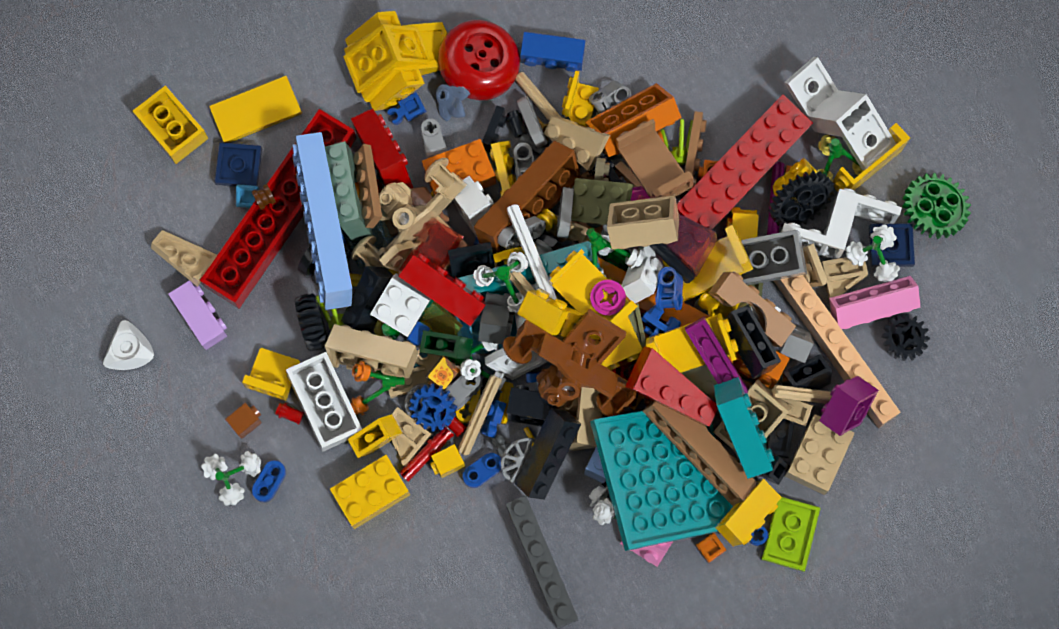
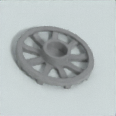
[501,438,536,483]

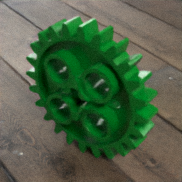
[902,173,971,239]

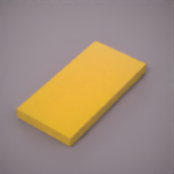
[209,76,302,143]

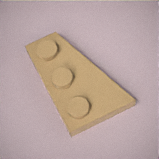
[544,116,610,170]
[151,230,217,287]

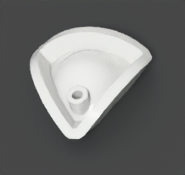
[103,320,154,370]

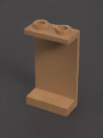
[616,119,693,198]

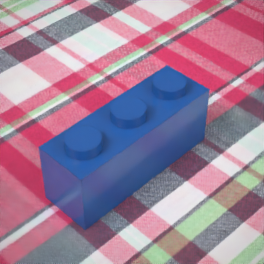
[521,32,585,72]

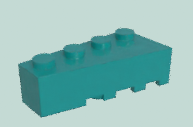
[714,377,775,479]

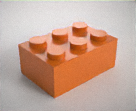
[422,139,496,196]

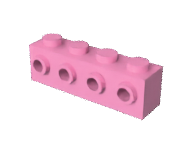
[829,276,920,329]

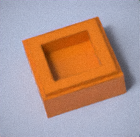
[695,533,726,563]

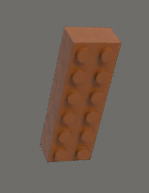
[474,140,581,263]

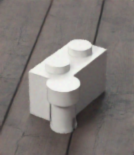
[621,246,663,303]

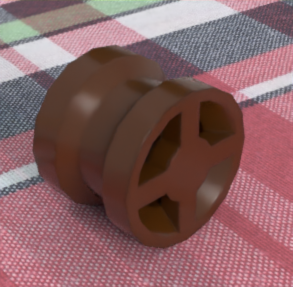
[251,184,276,210]

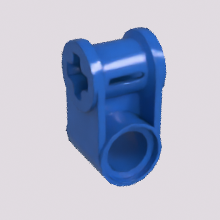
[655,267,683,311]

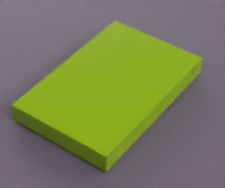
[761,497,820,572]

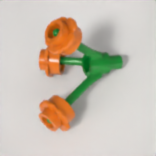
[351,361,405,416]

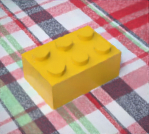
[133,85,209,164]
[330,455,410,529]

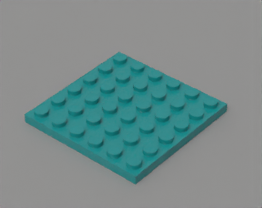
[590,411,734,551]

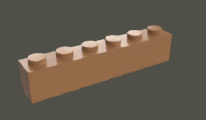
[643,400,758,506]

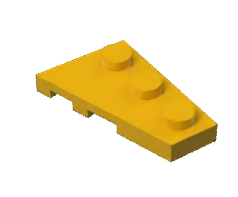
[490,140,516,197]

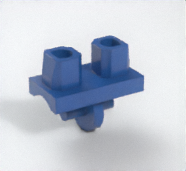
[641,305,681,338]

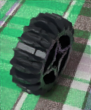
[294,293,328,351]

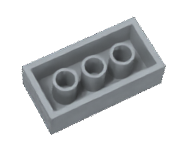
[741,230,807,285]

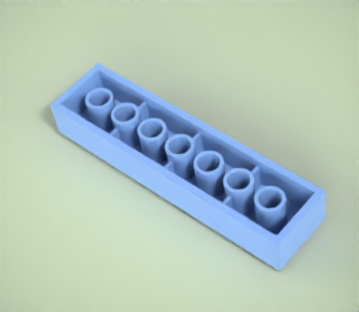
[292,132,352,310]

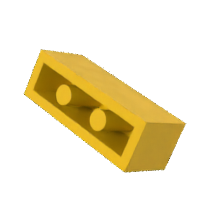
[715,479,782,547]

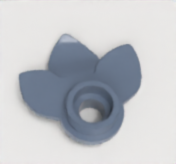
[436,84,470,122]

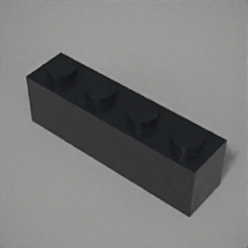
[515,408,581,500]

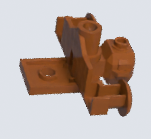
[503,309,636,417]

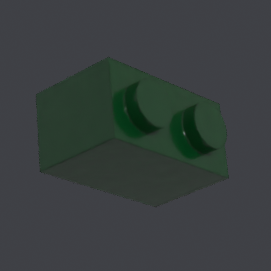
[420,330,473,360]

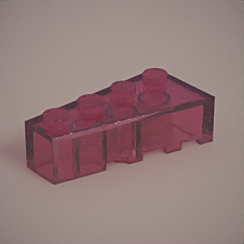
[637,194,717,277]

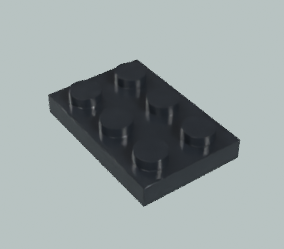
[448,242,495,279]

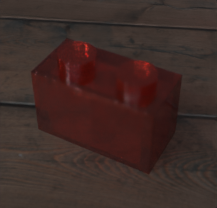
[417,221,464,269]

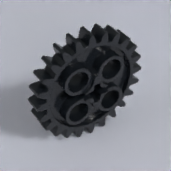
[768,171,835,227]

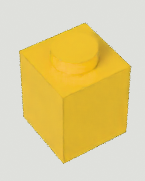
[430,444,465,478]

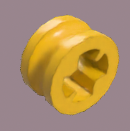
[537,209,558,230]

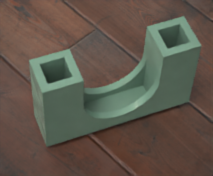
[325,141,373,242]

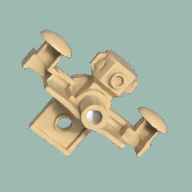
[351,158,469,270]

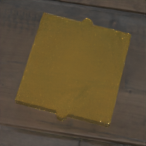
[420,302,463,336]

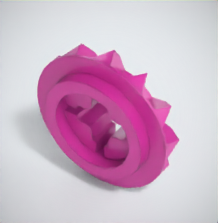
[590,280,626,316]

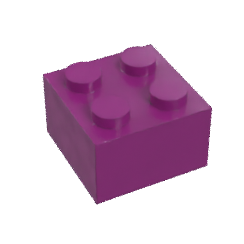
[819,376,879,436]

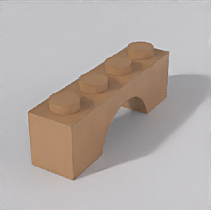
[709,271,796,347]

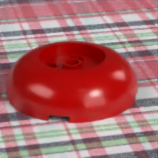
[438,20,520,100]

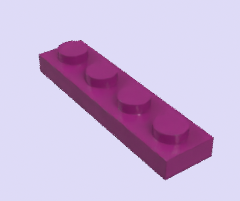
[685,317,748,394]

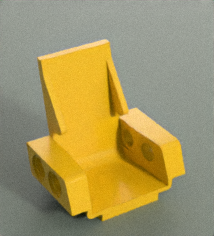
[343,11,447,111]

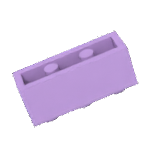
[168,280,227,350]

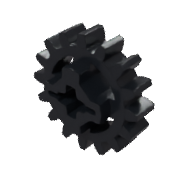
[881,314,930,361]

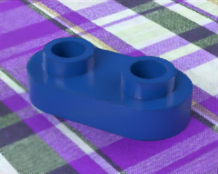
[463,453,501,488]
[252,460,286,502]

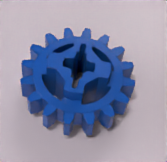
[409,384,457,431]

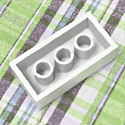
[286,352,362,452]

